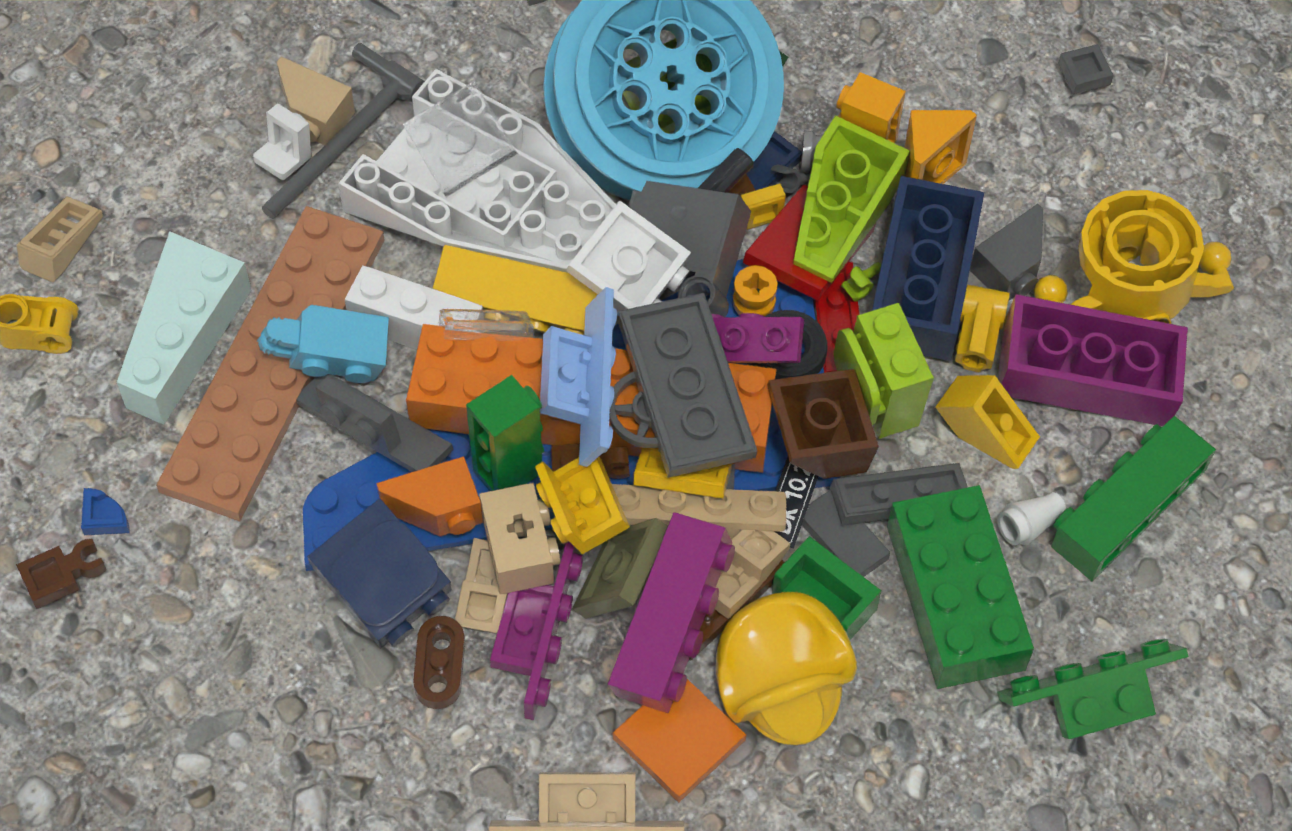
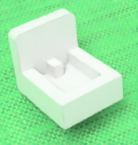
[253,103,311,180]

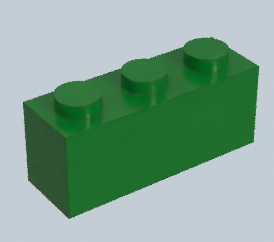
[466,375,544,491]

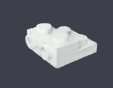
[566,201,691,314]

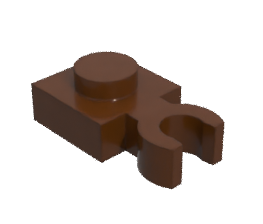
[16,539,107,609]

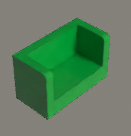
[772,536,882,640]

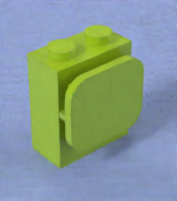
[834,303,934,439]

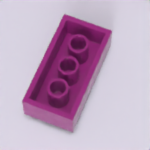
[998,294,1188,426]

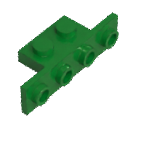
[997,639,1189,739]

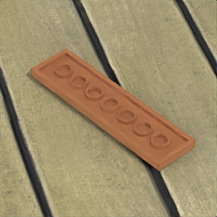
[156,206,385,521]

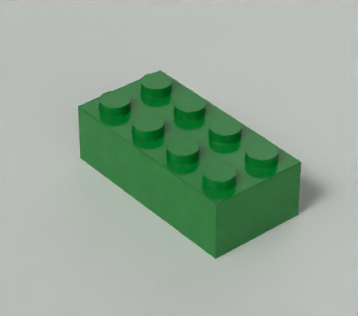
[887,485,1034,689]

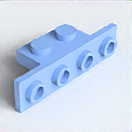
[540,287,617,467]

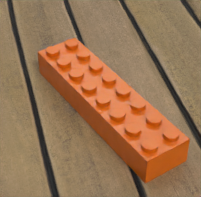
[406,324,776,473]

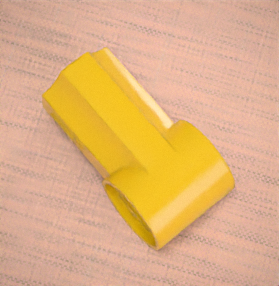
[955,284,1010,372]

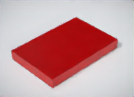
[743,184,876,301]

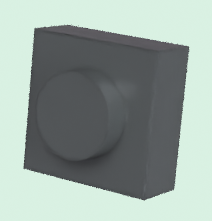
[1058,44,1114,94]

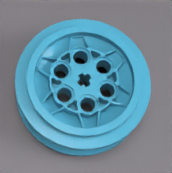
[543,0,784,201]

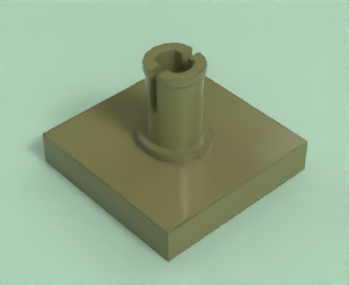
[572,518,668,619]

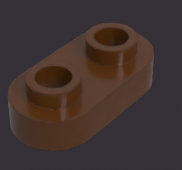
[413,616,465,709]

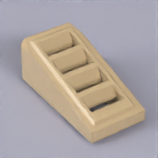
[17,196,103,282]

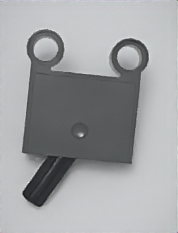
[628,148,754,317]

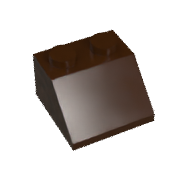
[767,369,879,479]

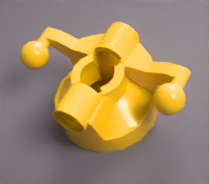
[1034,190,1234,324]

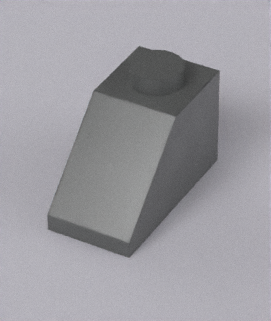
[970,204,1044,300]

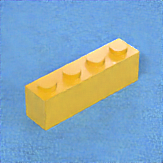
[433,245,598,335]

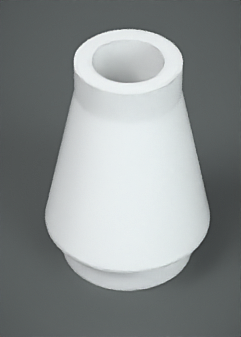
[997,492,1066,545]

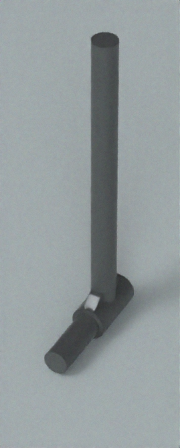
[262,43,425,219]

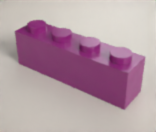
[608,512,735,713]

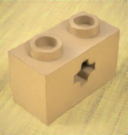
[479,483,560,595]

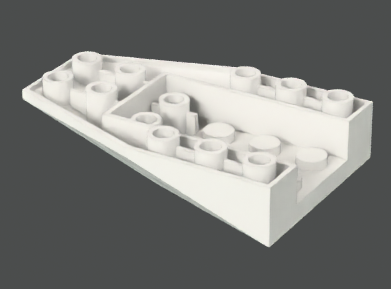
[338,69,616,273]

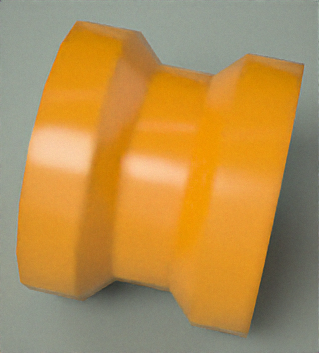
[733,265,778,316]

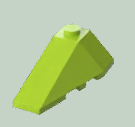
[793,115,910,283]

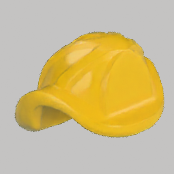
[715,592,857,745]

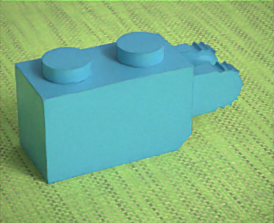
[257,305,389,383]

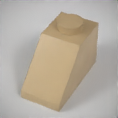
[277,56,355,145]

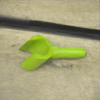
[841,262,882,301]

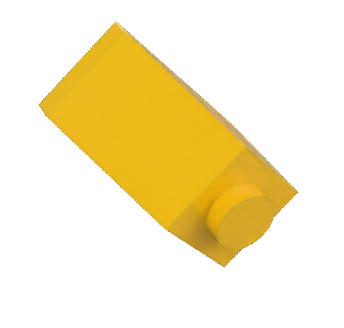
[935,375,1040,469]

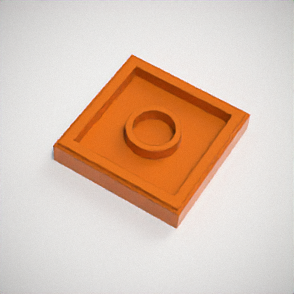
[613,679,746,803]

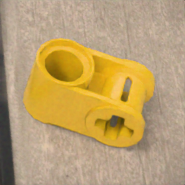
[0,294,79,354]

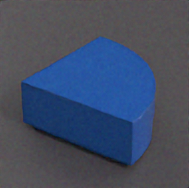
[81,488,130,535]

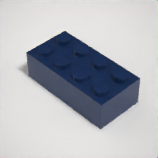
[872,176,985,361]

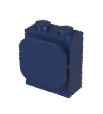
[307,498,452,649]

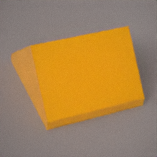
[904,110,977,184]

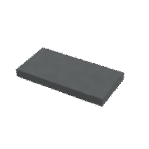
[617,293,758,478]

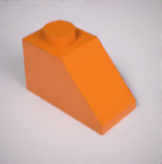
[376,456,483,536]

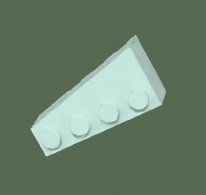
[117,231,251,425]

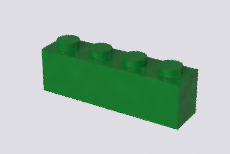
[1051,416,1216,582]

